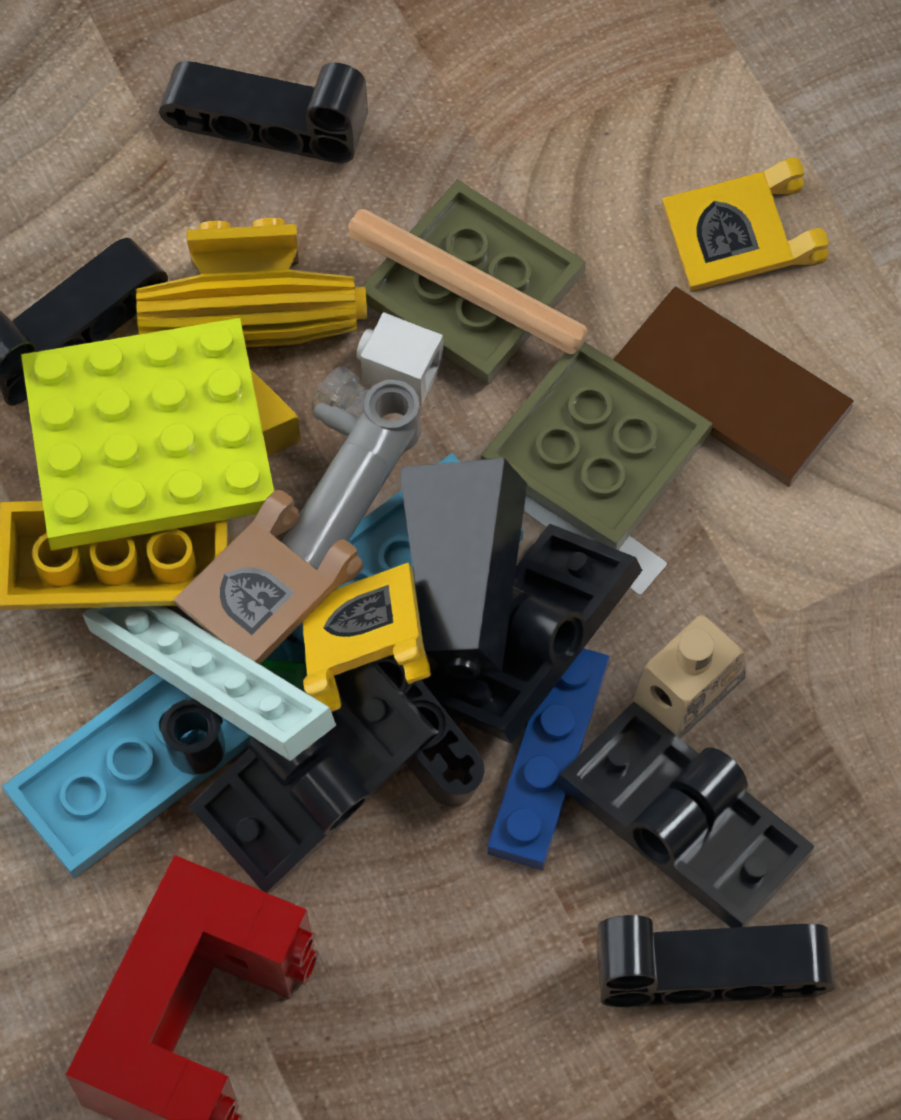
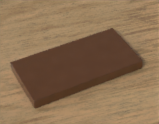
[613,286,854,487]

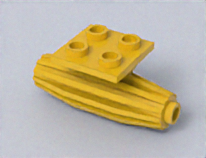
[136,218,367,347]

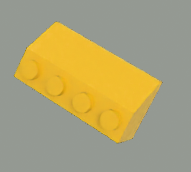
[0,501,233,610]

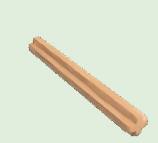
[348,209,587,354]

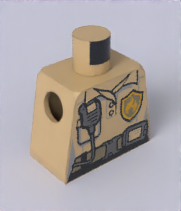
[632,614,747,739]

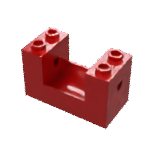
[65,855,318,1120]

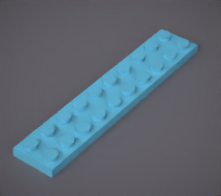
[2,453,524,879]

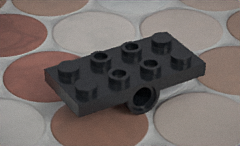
[425,524,643,744]
[188,661,439,893]
[557,702,815,928]

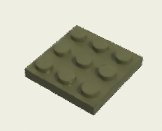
[361,179,585,385]
[481,342,713,550]

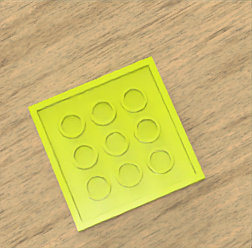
[21,318,274,550]

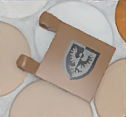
[173,490,364,665]

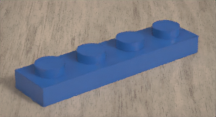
[487,648,610,870]

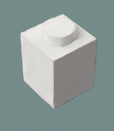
[356,312,444,405]

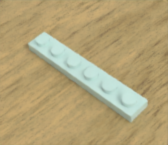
[82,606,336,761]

